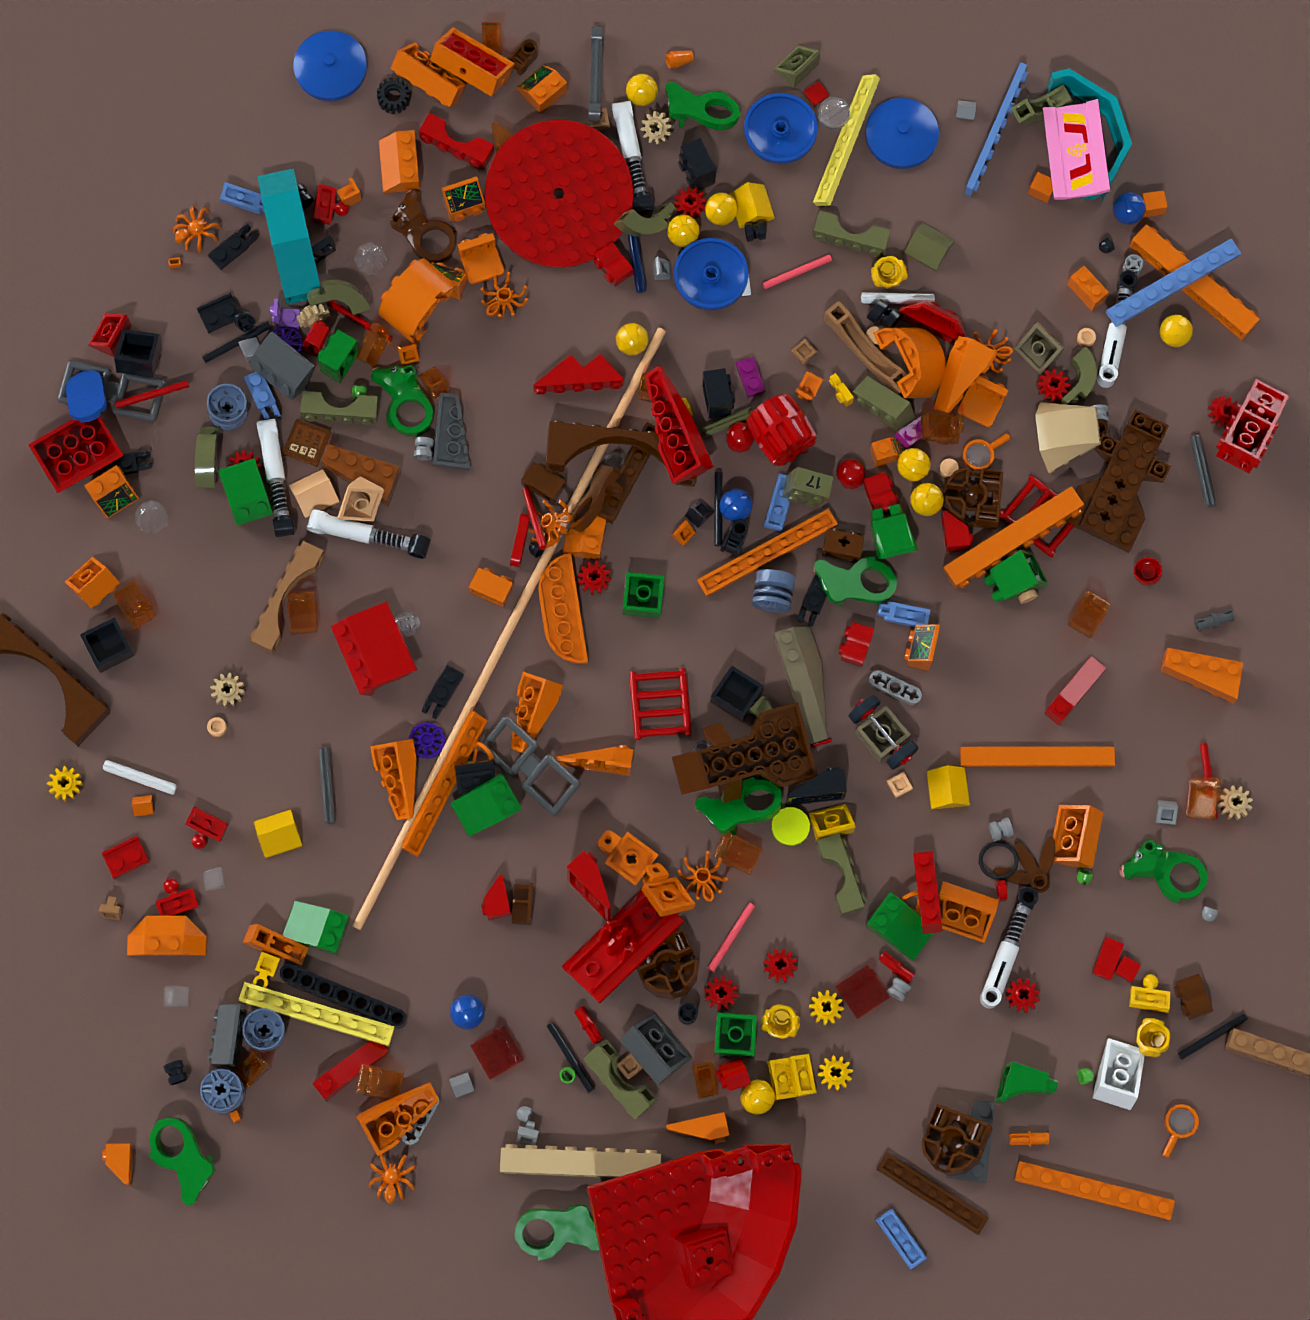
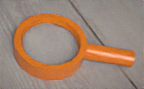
[962,433,1011,471]
[1162,1104,1199,1158]

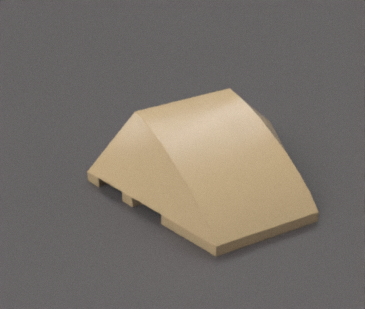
[1035,402,1101,474]

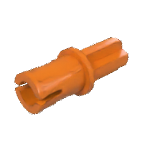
[1009,1131,1049,1147]

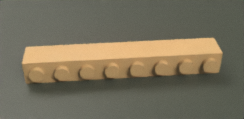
[500,1144,661,1178]

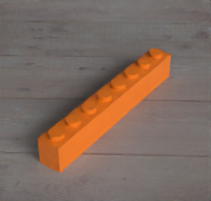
[1129,224,1260,341]
[943,486,1084,589]

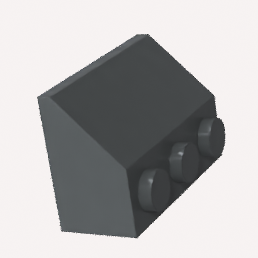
[250,332,314,400]
[209,1004,245,1069]
[620,1013,692,1085]

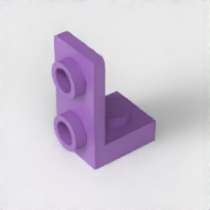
[270,298,300,329]

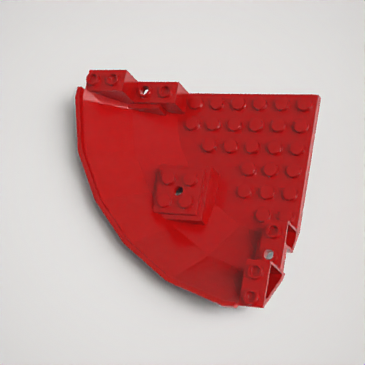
[587,1144,802,1320]

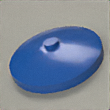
[293,31,367,101]
[744,93,818,164]
[865,98,939,169]
[674,238,749,310]

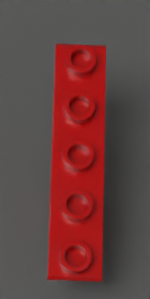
[533,354,624,395]

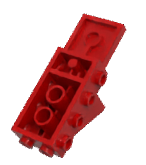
[1216,379,1289,474]

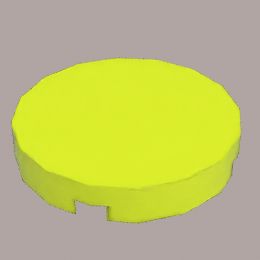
[771,807,810,846]

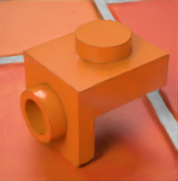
[795,371,824,401]

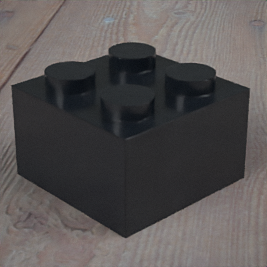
[678,138,716,191]
[114,329,162,378]
[702,368,735,419]
[80,617,135,673]
[710,665,764,722]

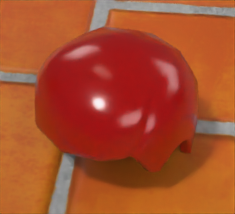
[726,422,754,453]
[836,458,865,489]
[1134,557,1163,586]

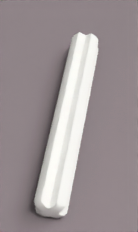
[861,292,935,305]
[103,760,177,795]

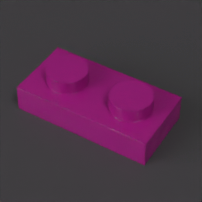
[735,357,765,398]
[895,415,934,449]

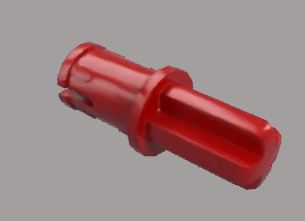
[879,951,915,984]
[574,1006,603,1045]

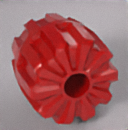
[747,394,817,466]

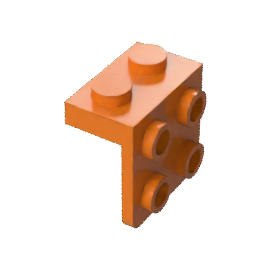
[457,233,504,285]
[957,375,1009,428]

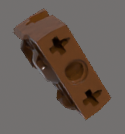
[943,467,1004,529]
[636,928,699,1000]
[921,1104,993,1176]

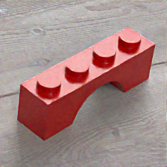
[419,113,495,170]
[913,851,942,934]

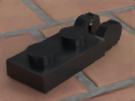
[208,224,259,271]
[99,451,152,475]
[798,574,827,627]
[422,665,464,719]

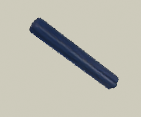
[627,234,646,293]

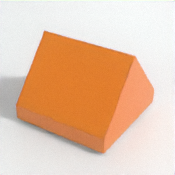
[398,344,420,365]
[671,520,696,546]
[132,795,154,817]

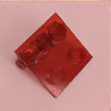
[835,965,890,1019]
[470,1026,524,1080]

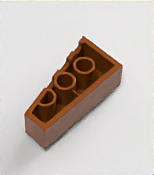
[321,444,401,507]

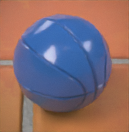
[1113,192,1146,224]
[719,488,753,522]
[450,994,485,1030]

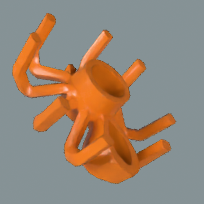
[173,206,222,253]
[480,272,528,319]
[974,329,1013,375]
[528,500,572,548]
[678,851,728,902]
[368,1153,417,1204]

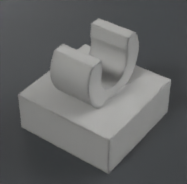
[516,1121,539,1145]

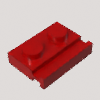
[101,836,150,879]

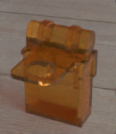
[355,323,401,368]
[921,412,964,445]
[112,580,157,630]
[286,591,318,635]
[1068,591,1111,638]
[1185,777,1221,820]
[713,833,763,875]
[356,1064,404,1100]

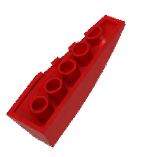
[645,366,714,484]

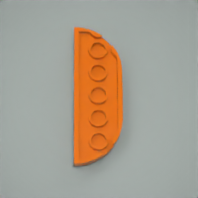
[538,553,588,664]

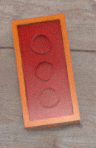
[430,27,515,97]

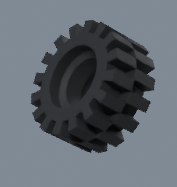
[377,78,411,114]

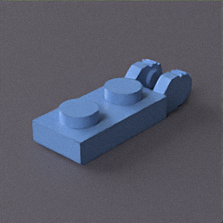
[244,372,281,420]

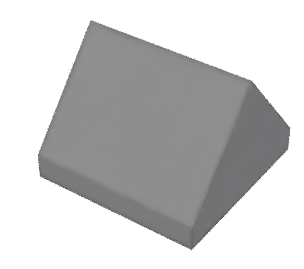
[956,100,976,120]
[653,257,671,280]
[449,1072,474,1098]

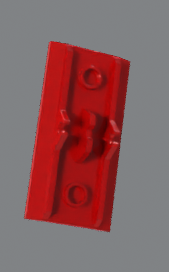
[562,890,684,1004]

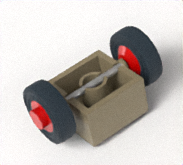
[848,695,919,770]

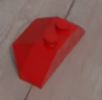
[899,301,966,345]

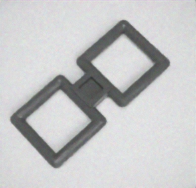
[57,361,166,422]
[480,716,581,816]

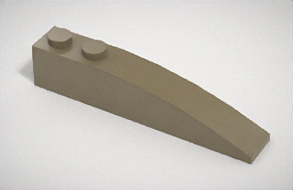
[773,627,828,745]

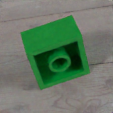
[317,330,360,383]
[623,572,665,619]
[714,1013,757,1058]

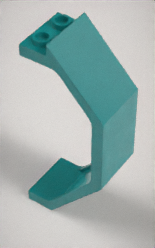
[1047,68,1132,202]
[257,168,321,305]

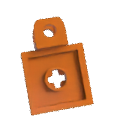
[597,830,659,887]
[641,863,695,917]

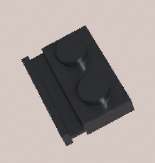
[312,235,336,264]
[197,293,239,334]
[454,761,495,794]

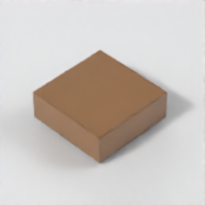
[791,339,817,365]
[617,1053,643,1081]

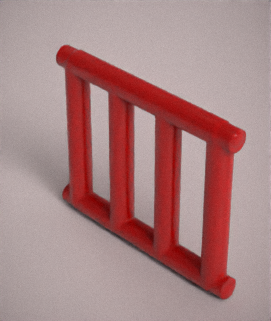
[999,475,1074,558]
[629,667,692,741]

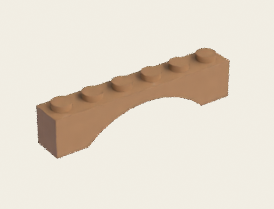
[823,301,907,397]
[250,541,325,655]

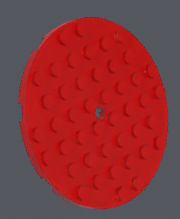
[485,120,633,268]

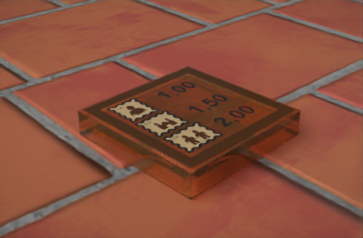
[282,419,331,467]

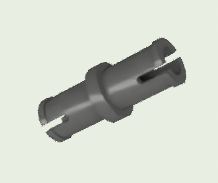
[1194,609,1235,632]

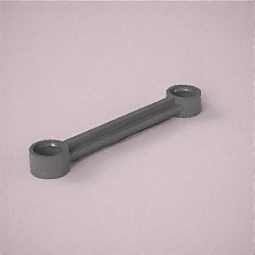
[589,27,603,122]

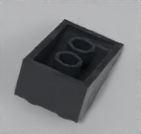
[786,767,847,806]

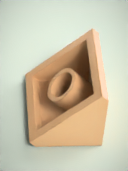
[289,469,339,519]
[338,476,384,522]

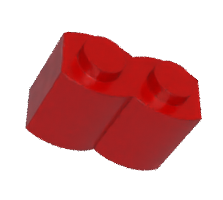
[593,242,634,287]
[301,321,330,356]
[863,472,900,515]
[838,622,874,667]
[716,1058,751,1092]

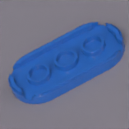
[66,370,107,422]

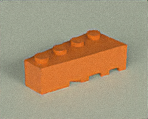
[1161,648,1243,704]

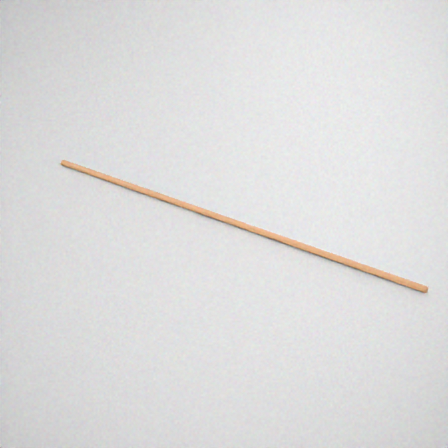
[352,328,666,930]

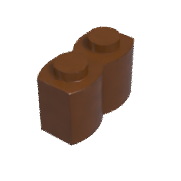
[1174,974,1213,1020]

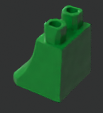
[870,504,918,559]
[983,550,1048,603]
[995,1061,1058,1104]

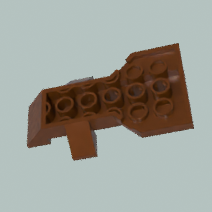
[1066,409,1171,553]
[672,702,818,803]

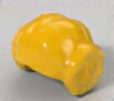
[871,256,908,289]
[761,1004,800,1039]
[1136,1018,1170,1058]

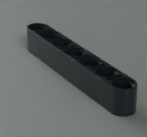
[279,964,407,1029]

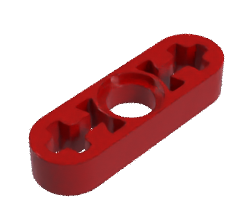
[510,513,530,567]

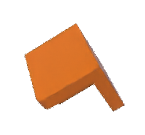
[1028,172,1053,203]
[336,177,362,207]
[1141,191,1168,217]

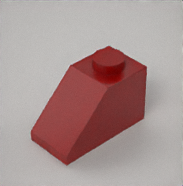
[941,510,973,552]
[481,875,511,920]

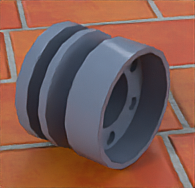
[207,383,248,431]
[751,569,796,613]
[242,1008,285,1052]
[200,1069,246,1114]

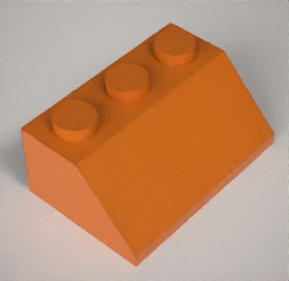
[379,130,420,193]
[1053,805,1104,868]
[938,881,999,943]

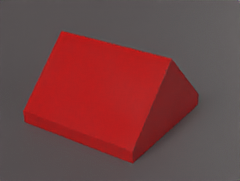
[88,313,132,357]

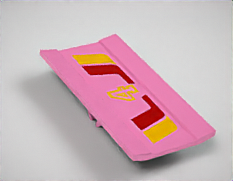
[1043,99,1110,200]

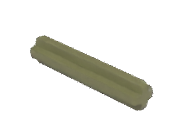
[702,407,753,437]

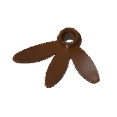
[994,837,1055,893]

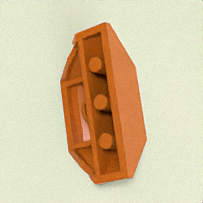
[127,916,207,956]

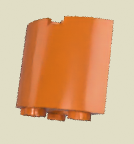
[378,258,457,345]
[873,327,945,399]

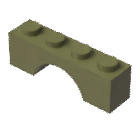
[812,210,891,257]
[300,391,379,425]
[816,833,866,917]
[584,1040,658,1119]

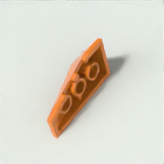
[934,336,998,414]
[563,493,607,561]
[511,672,563,753]
[370,739,416,820]
[554,745,634,776]
[356,1082,439,1156]

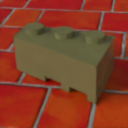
[853,376,916,433]

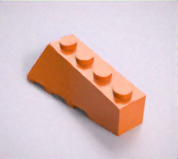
[390,42,466,107]

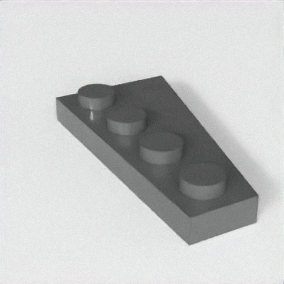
[432,392,471,471]
[946,1100,995,1183]

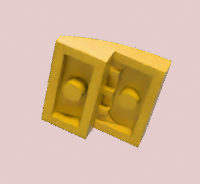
[767,1054,817,1101]

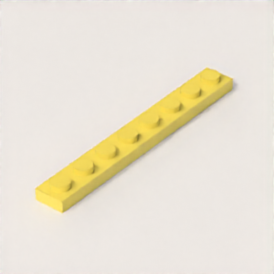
[813,74,880,206]
[238,982,395,1047]

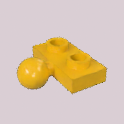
[1129,974,1170,1013]

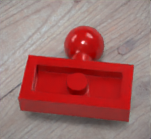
[312,184,349,225]
[185,807,229,849]
[155,878,199,916]

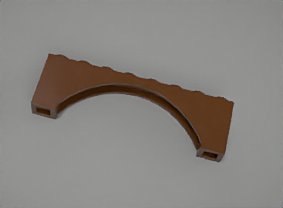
[544,420,697,487]
[0,612,110,747]

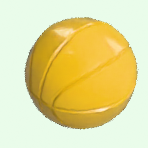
[626,74,658,106]
[705,193,737,226]
[667,215,700,247]
[1159,315,1193,348]
[616,323,649,356]
[897,448,930,481]
[910,483,944,516]
[740,1079,775,1115]

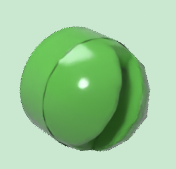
[352,385,367,399]
[1077,869,1093,885]
[560,1067,576,1083]
[1077,1068,1094,1085]

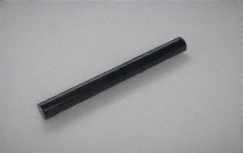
[202,322,271,363]
[714,472,722,546]
[1178,1013,1248,1060]
[546,1022,595,1093]

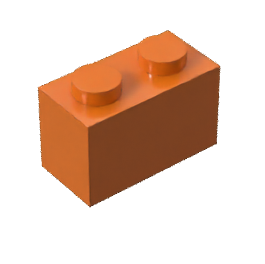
[1067,266,1109,311]
[469,567,513,608]

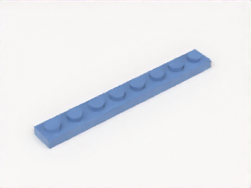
[964,62,1028,197]
[1106,239,1241,327]

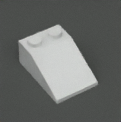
[1093,1038,1145,1110]

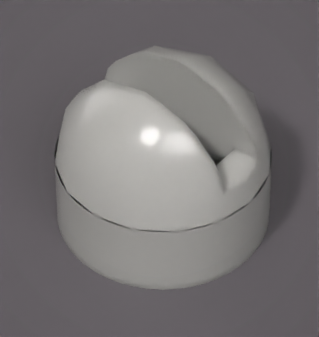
[1202,907,1219,921]
[516,1106,533,1123]

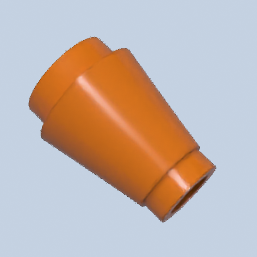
[665,51,694,69]

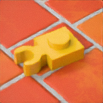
[829,373,854,407]
[253,951,281,988]

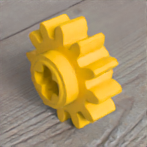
[47,766,83,802]
[808,990,844,1026]
[818,1055,853,1091]

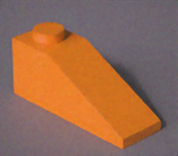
[243,924,309,966]
[666,1112,730,1144]

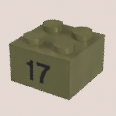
[782,467,833,508]

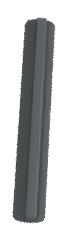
[1190,435,1216,507]
[319,748,335,824]

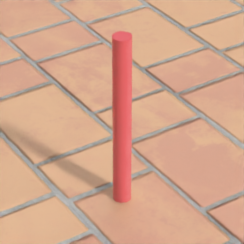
[762,254,832,289]
[707,903,755,972]

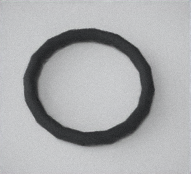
[978,842,1019,880]

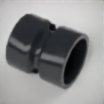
[867,299,902,329]

